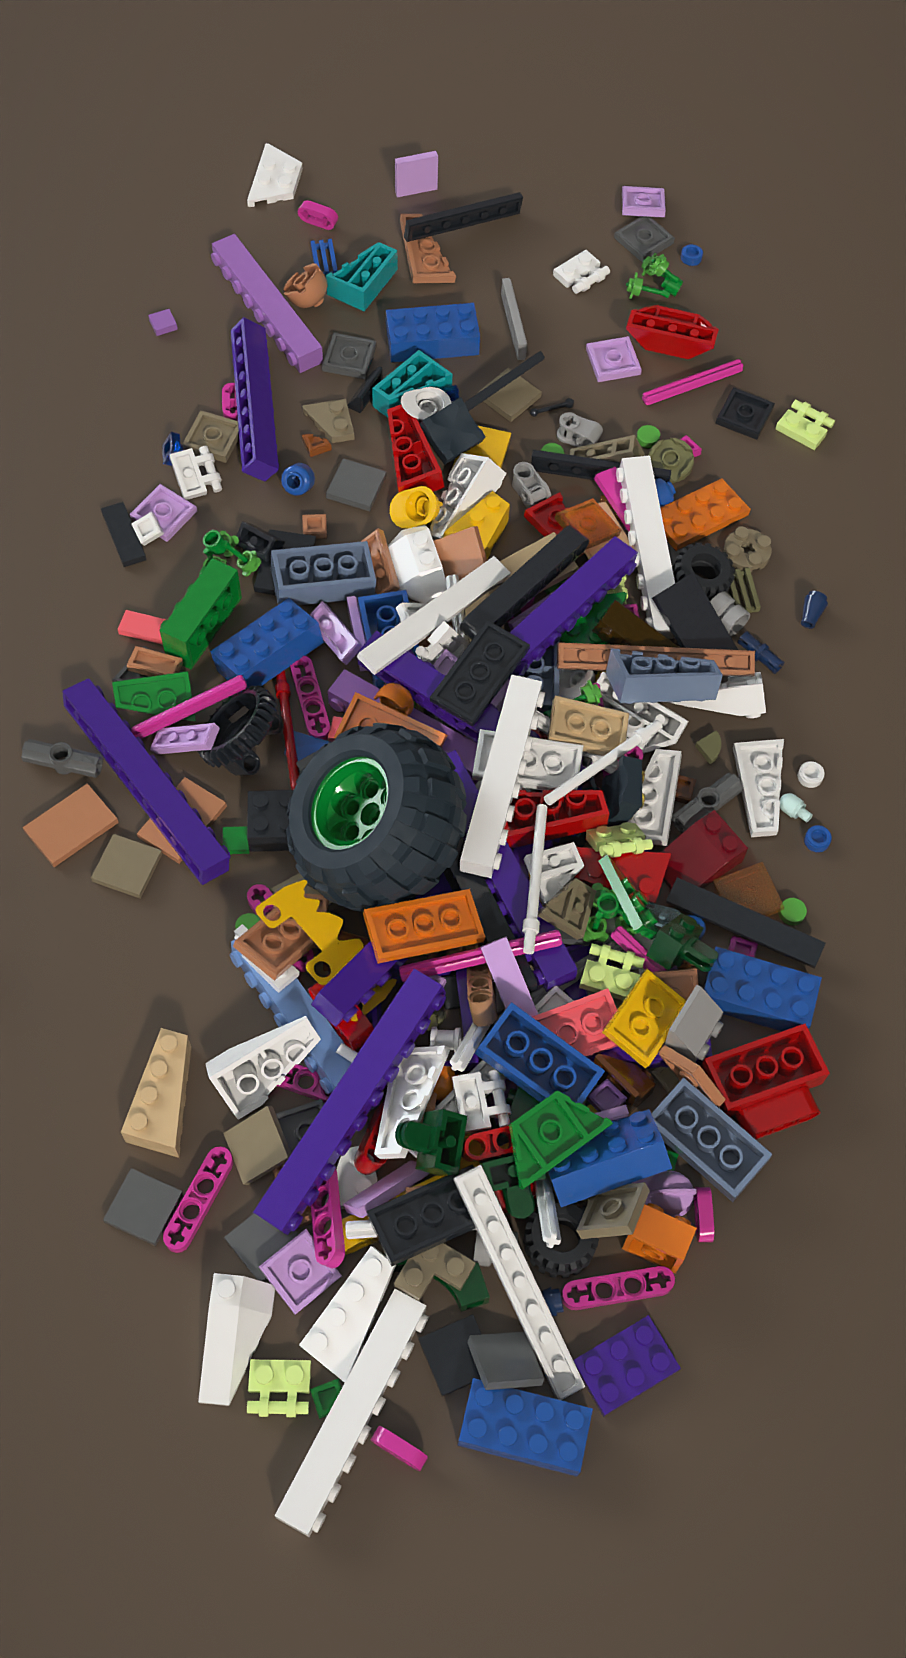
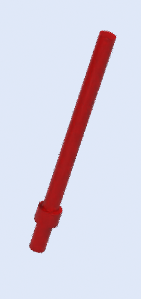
[275,670,299,790]

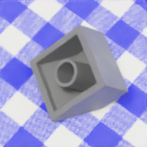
[665,985,724,1063]

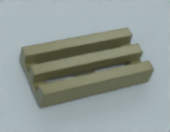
[729,568,761,613]

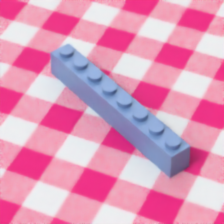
[230,939,380,1112]

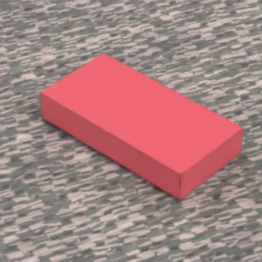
[118,610,166,645]

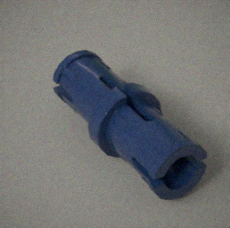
[737,631,785,674]

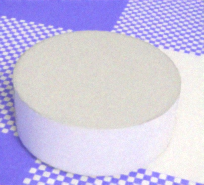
[797,761,825,788]

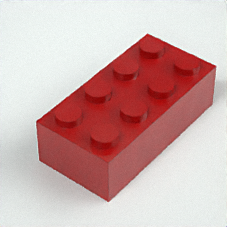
[700,1023,830,1117]

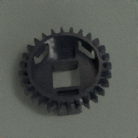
[197,686,284,776]

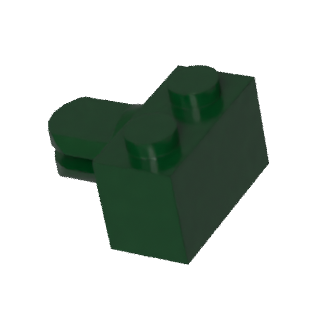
[646,913,718,972]
[395,1109,468,1176]
[479,1153,546,1219]

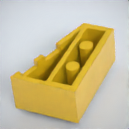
[444,491,510,559]

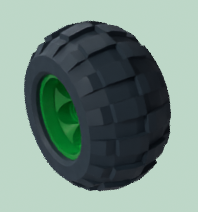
[286,723,467,912]

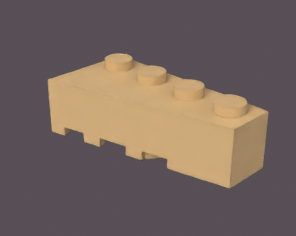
[121,1028,191,1158]

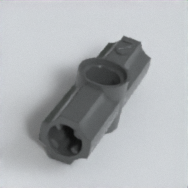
[21,739,104,778]
[671,772,744,833]

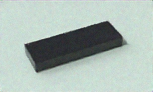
[101,502,146,567]

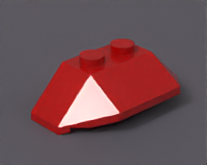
[626,305,719,359]

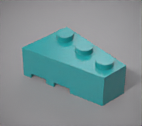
[326,242,398,312]
[372,350,453,417]

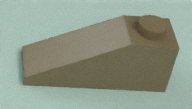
[570,435,645,462]

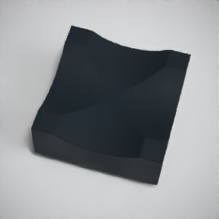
[420,397,486,465]
[602,755,645,827]

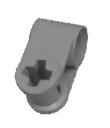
[556,412,603,447]
[512,462,551,508]

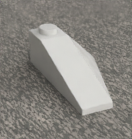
[429,453,507,539]
[665,672,766,718]
[205,1016,321,1120]
[198,1273,275,1406]

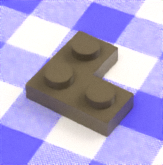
[394,1243,476,1301]

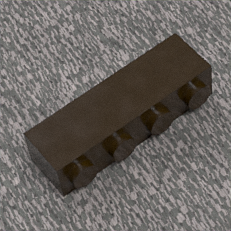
[592,600,679,648]

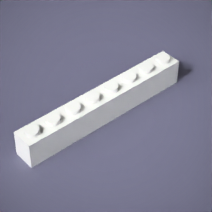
[616,456,675,639]
[460,675,545,878]
[275,1289,429,1537]

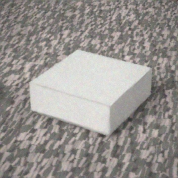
[132,512,164,546]

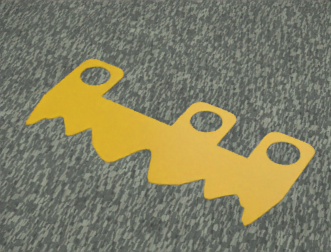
[255,880,397,1021]

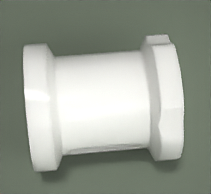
[430,1027,461,1052]

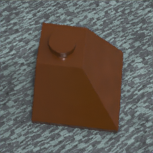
[594,1053,656,1114]

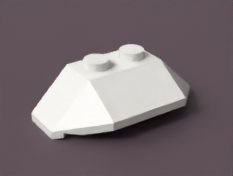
[388,525,447,603]
[596,671,689,753]

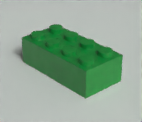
[160,558,242,670]

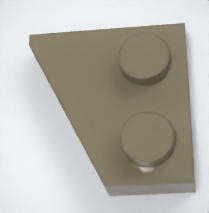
[303,399,355,443]
[538,878,596,940]

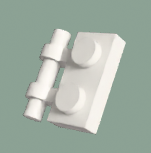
[553,250,610,294]
[169,446,222,500]
[415,621,470,665]
[452,1070,511,1134]

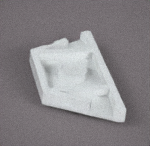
[247,143,303,207]

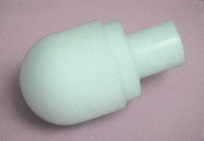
[779,793,813,823]

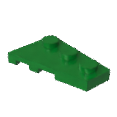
[112,671,196,722]

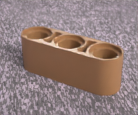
[467,963,497,1027]

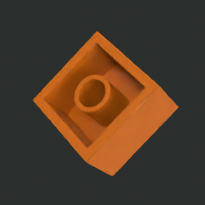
[622,1203,697,1274]

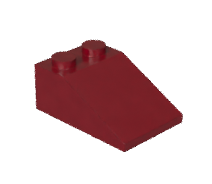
[660,810,748,889]

